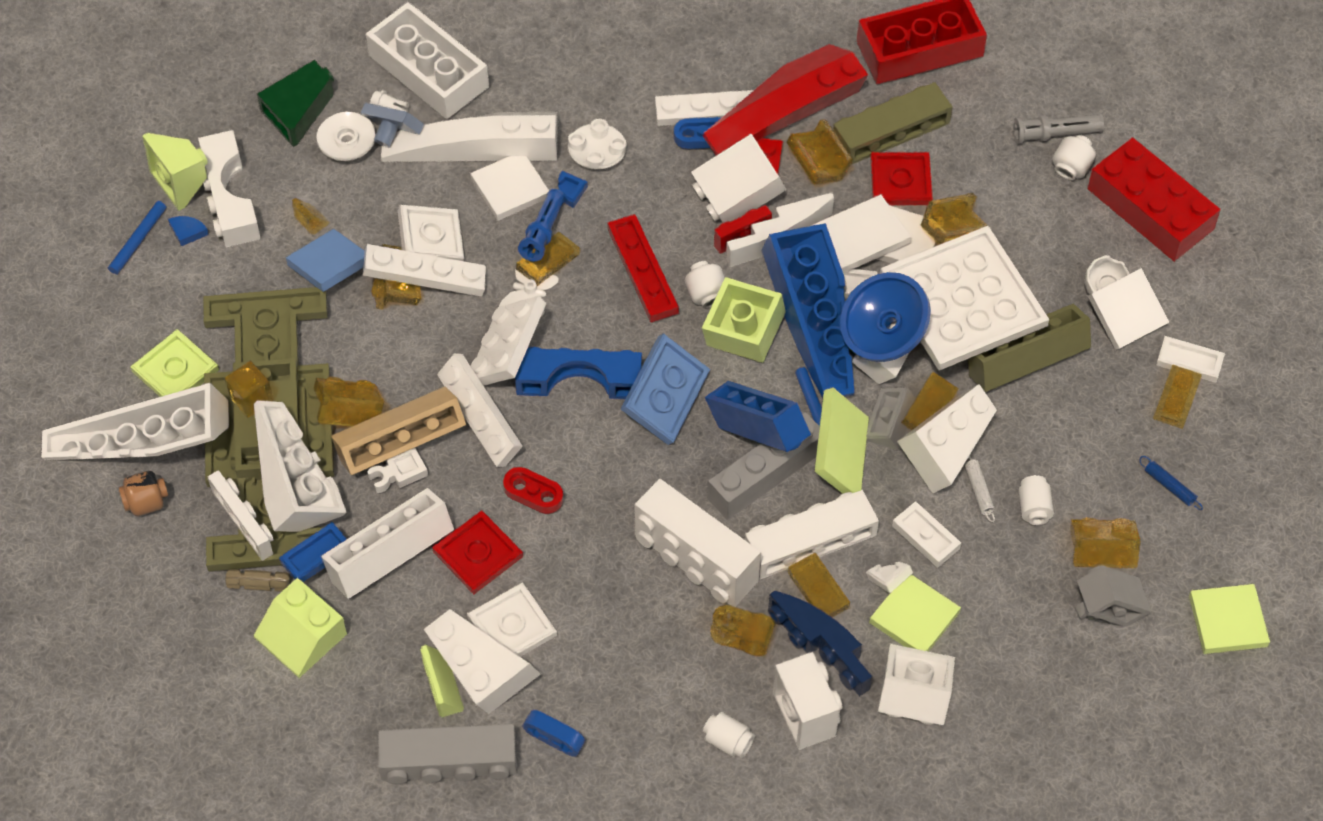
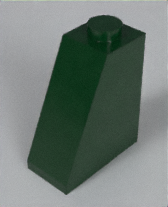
[257,59,334,147]

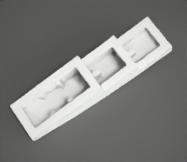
[726,193,834,267]

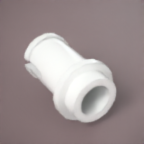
[370,90,409,112]

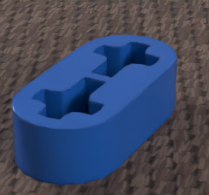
[522,710,586,757]

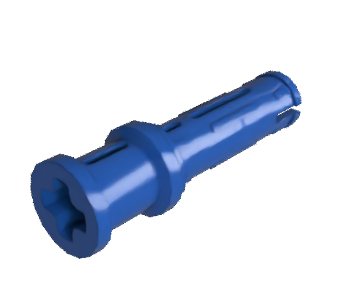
[518,189,565,262]

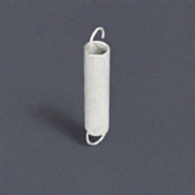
[965,455,995,522]

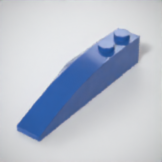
[761,223,855,398]

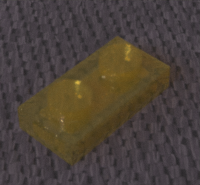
[1153,365,1202,429]
[901,372,959,430]
[788,552,850,617]

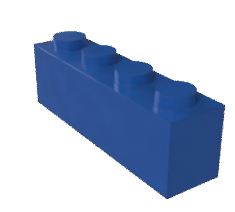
[705,381,811,452]

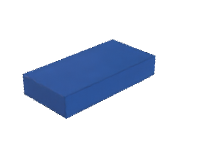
[279,522,347,582]

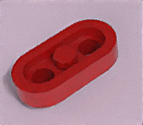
[503,467,563,514]

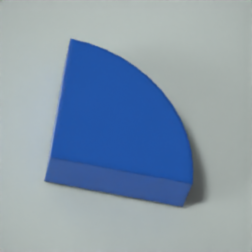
[558,171,588,208]
[168,216,209,247]

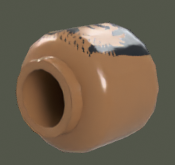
[119,471,169,516]

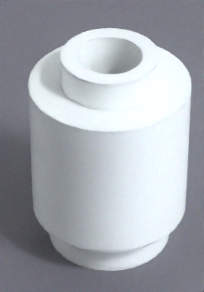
[1018,475,1054,525]
[703,712,755,758]

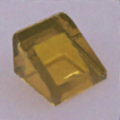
[292,198,330,235]

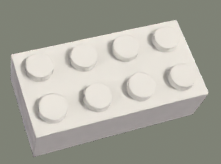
[366,2,489,120]
[635,478,761,608]

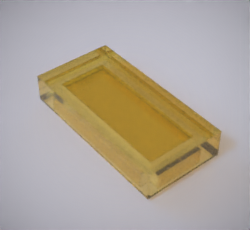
[516,231,580,286]

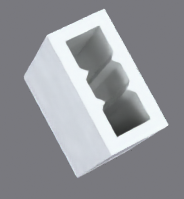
[691,134,786,223]

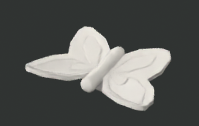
[499,262,559,316]

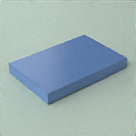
[621,334,710,445]

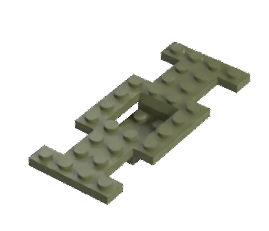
[203,287,334,572]

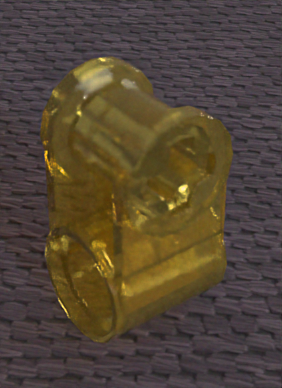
[710,605,776,656]

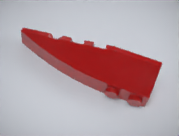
[703,44,868,156]

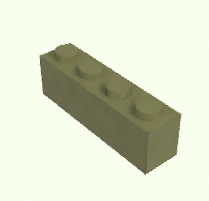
[832,82,953,166]
[968,303,1091,392]

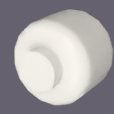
[1052,135,1096,180]
[685,261,725,308]

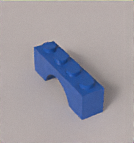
[515,347,642,399]

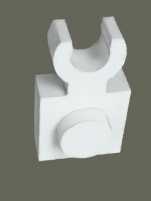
[367,448,428,493]

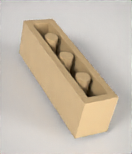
[331,386,466,475]

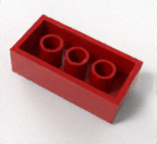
[856,0,987,84]
[1087,137,1221,262]

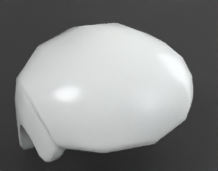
[1084,255,1130,295]

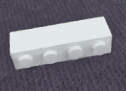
[321,488,454,599]
[745,490,879,580]

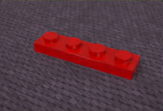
[607,214,679,323]

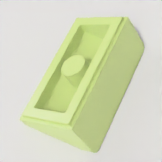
[420,645,464,718]

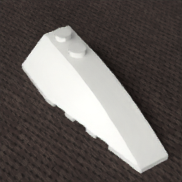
[381,112,558,162]
[42,383,229,460]

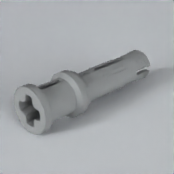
[1013,114,1104,144]

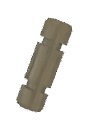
[226,569,290,591]

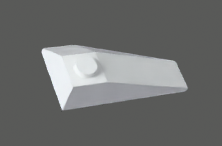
[254,401,346,532]

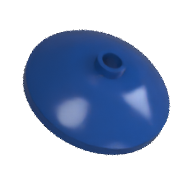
[840,272,931,362]

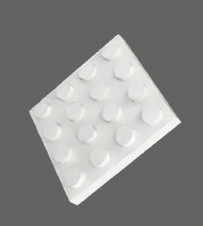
[880,226,1049,370]

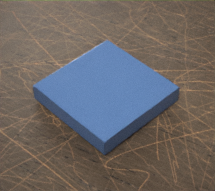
[286,229,365,292]

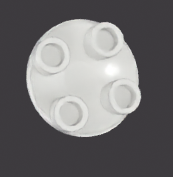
[568,119,626,169]

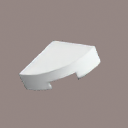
[866,562,913,593]

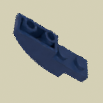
[768,591,872,697]

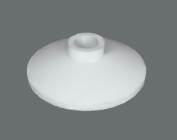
[317,112,376,161]

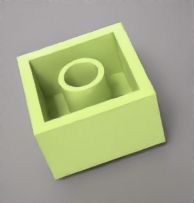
[702,277,786,363]

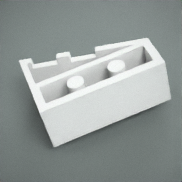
[897,384,997,493]
[424,609,541,714]

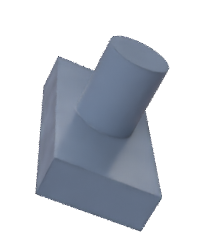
[361,103,424,148]

